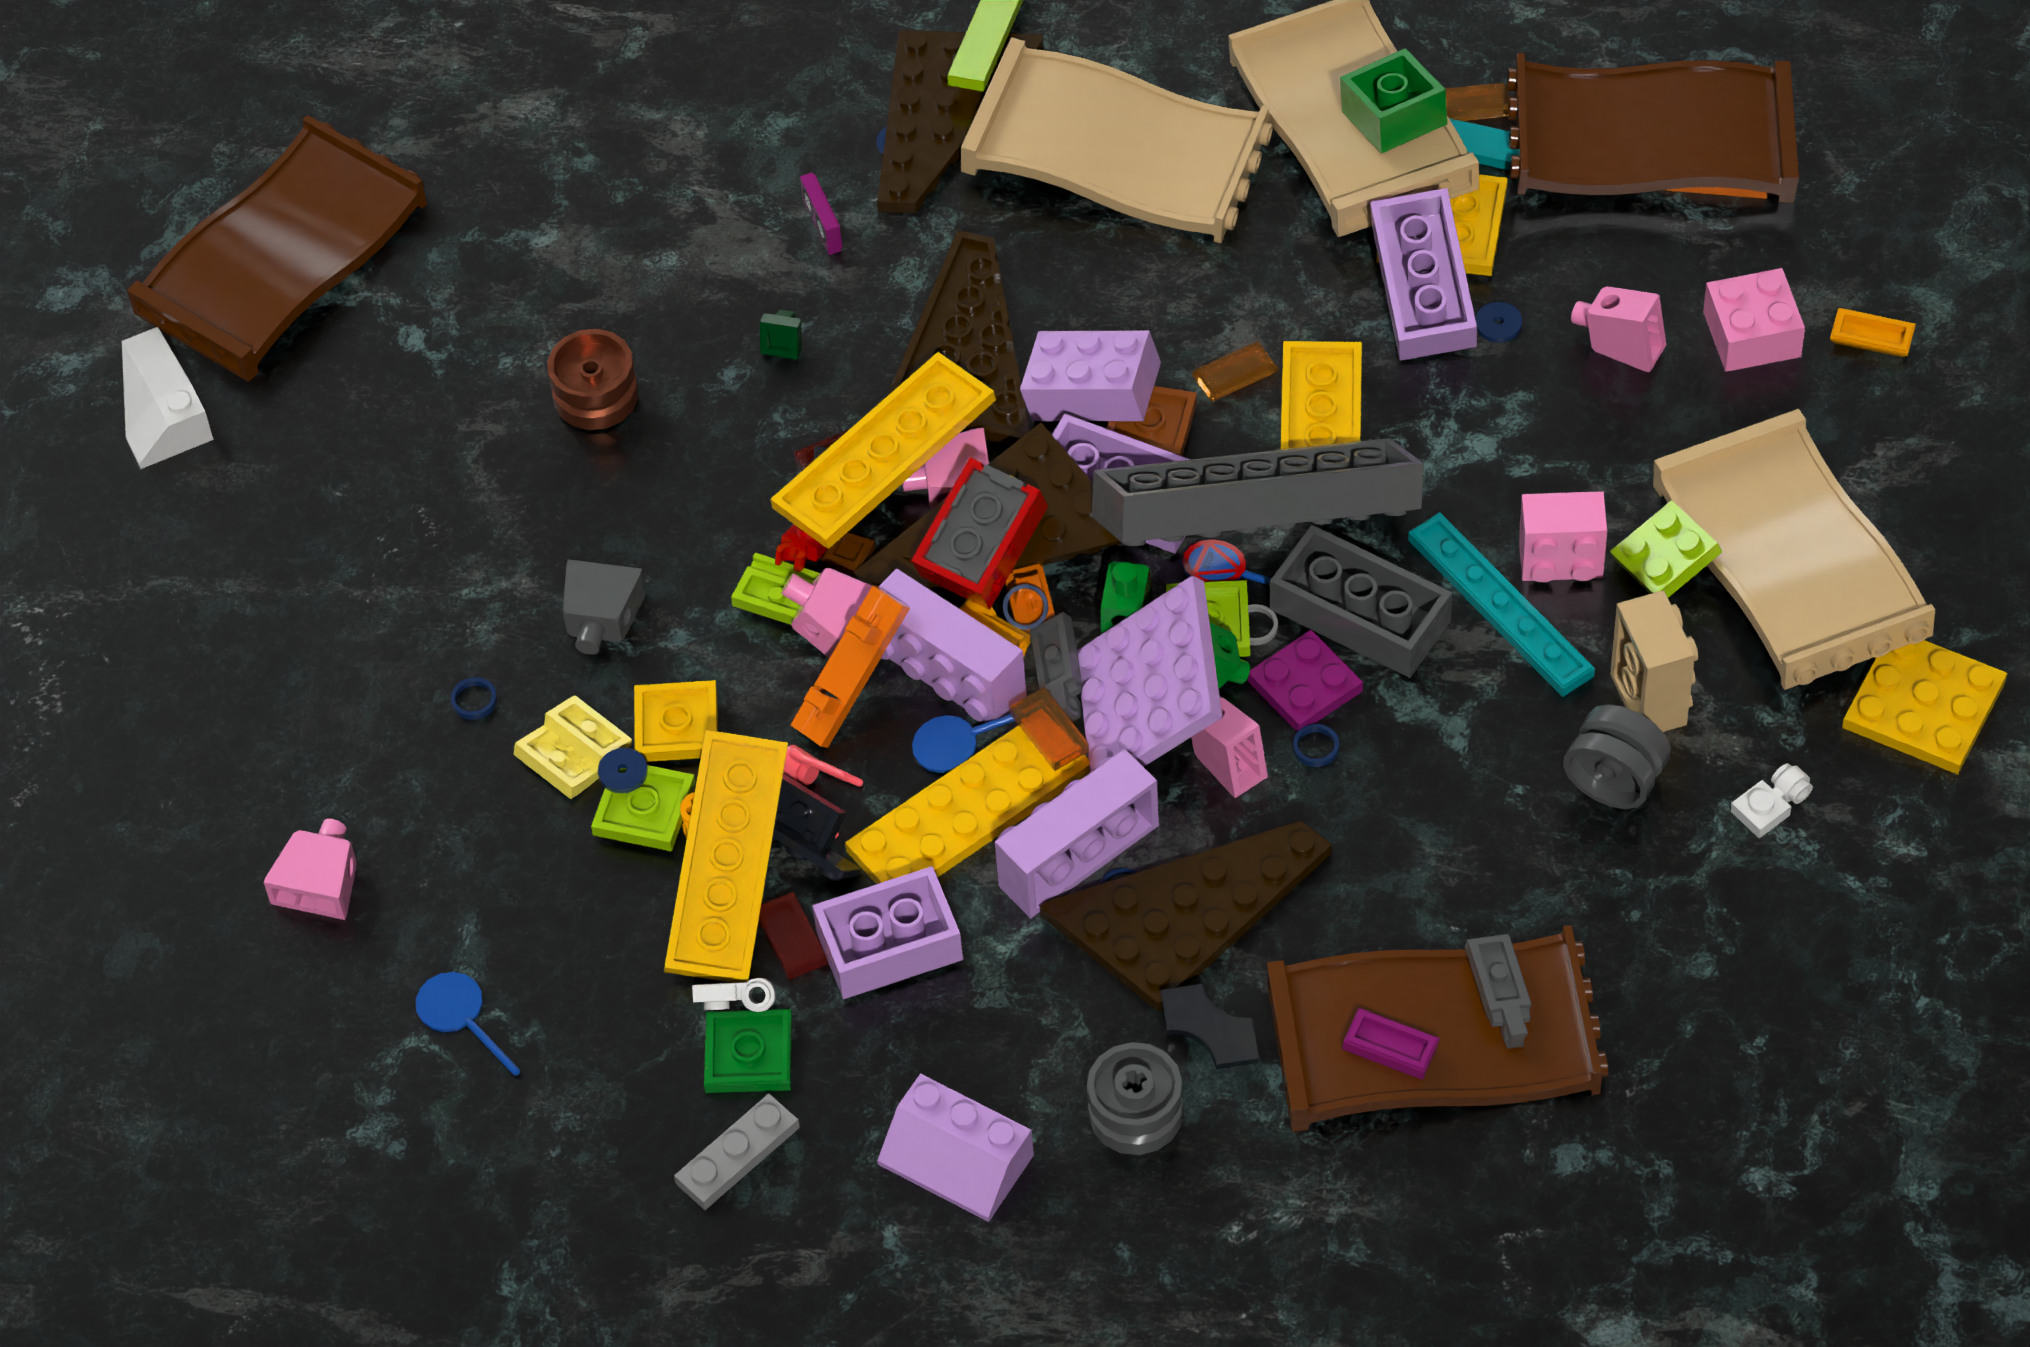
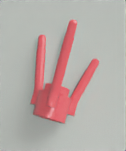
[783,745,863,838]

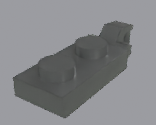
[1030,612,1082,724]
[1465,934,1531,1049]

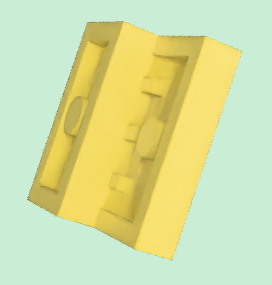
[514,695,632,799]

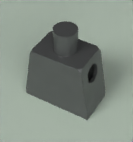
[563,559,646,654]

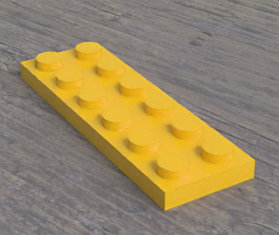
[770,352,996,549]
[845,711,1090,884]
[664,730,788,983]

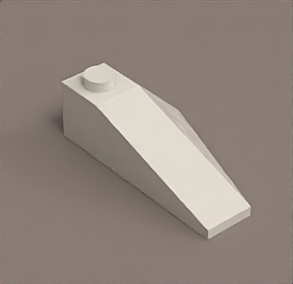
[122,327,214,469]

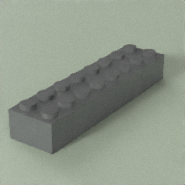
[1092,438,1424,546]

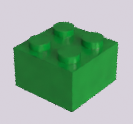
[1340,48,1447,154]

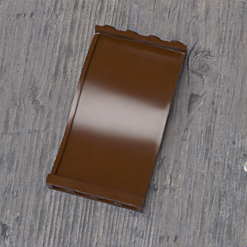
[1507,53,1799,203]
[127,115,427,382]
[1267,925,1608,1132]

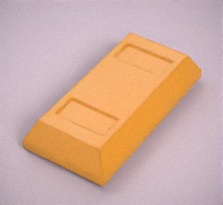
[1830,308,1916,357]

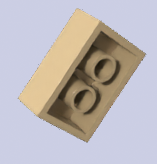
[1610,590,1698,732]

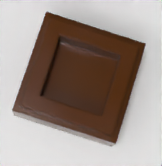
[822,532,876,578]

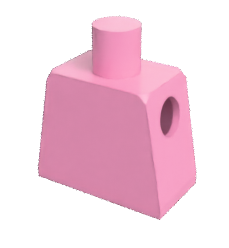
[1571,286,1666,373]
[903,428,989,509]
[781,568,872,658]
[1191,697,1268,798]
[264,819,356,920]

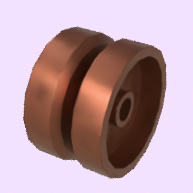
[547,329,638,430]

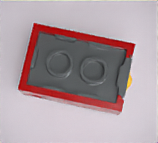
[911,457,1048,610]

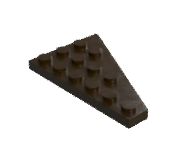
[877,30,1044,213]
[887,230,1029,446]
[853,423,1122,590]
[1040,821,1332,1012]

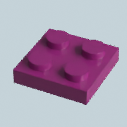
[1248,630,1363,732]

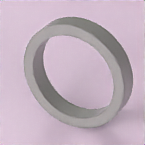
[1248,604,1278,645]

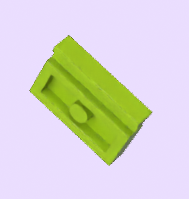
[731,553,820,625]

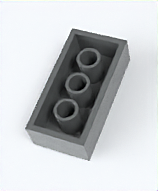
[1270,525,1452,678]

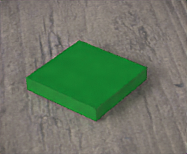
[704,1009,792,1093]

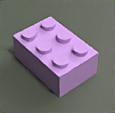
[1020,331,1161,421]
[812,866,963,999]

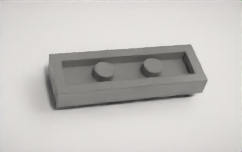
[674,1094,800,1210]

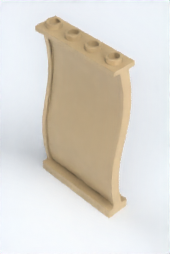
[1229,0,1479,237]
[961,37,1273,243]
[1653,409,1935,690]

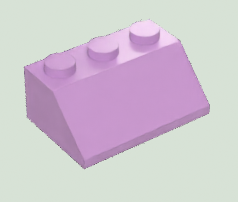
[877,1073,1034,1222]

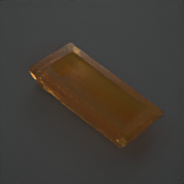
[1445,83,1509,121]
[1192,341,1279,402]

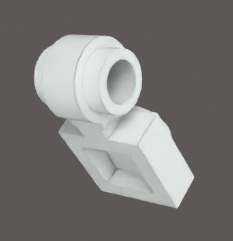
[1731,763,1813,838]
[692,978,776,1012]

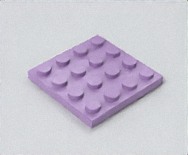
[1077,575,1222,773]

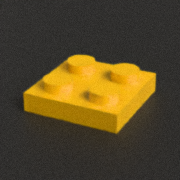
[634,680,718,762]

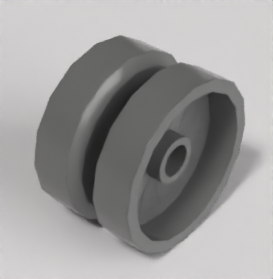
[1563,704,1671,809]
[1087,1042,1183,1155]

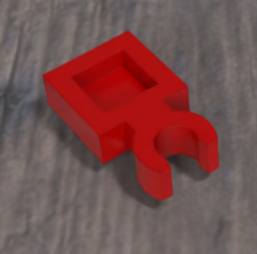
[775,524,827,572]

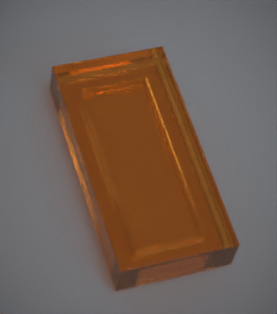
[1010,687,1089,771]

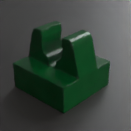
[760,309,802,360]

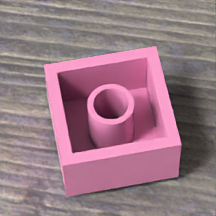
[1703,268,1805,372]
[1519,491,1607,582]

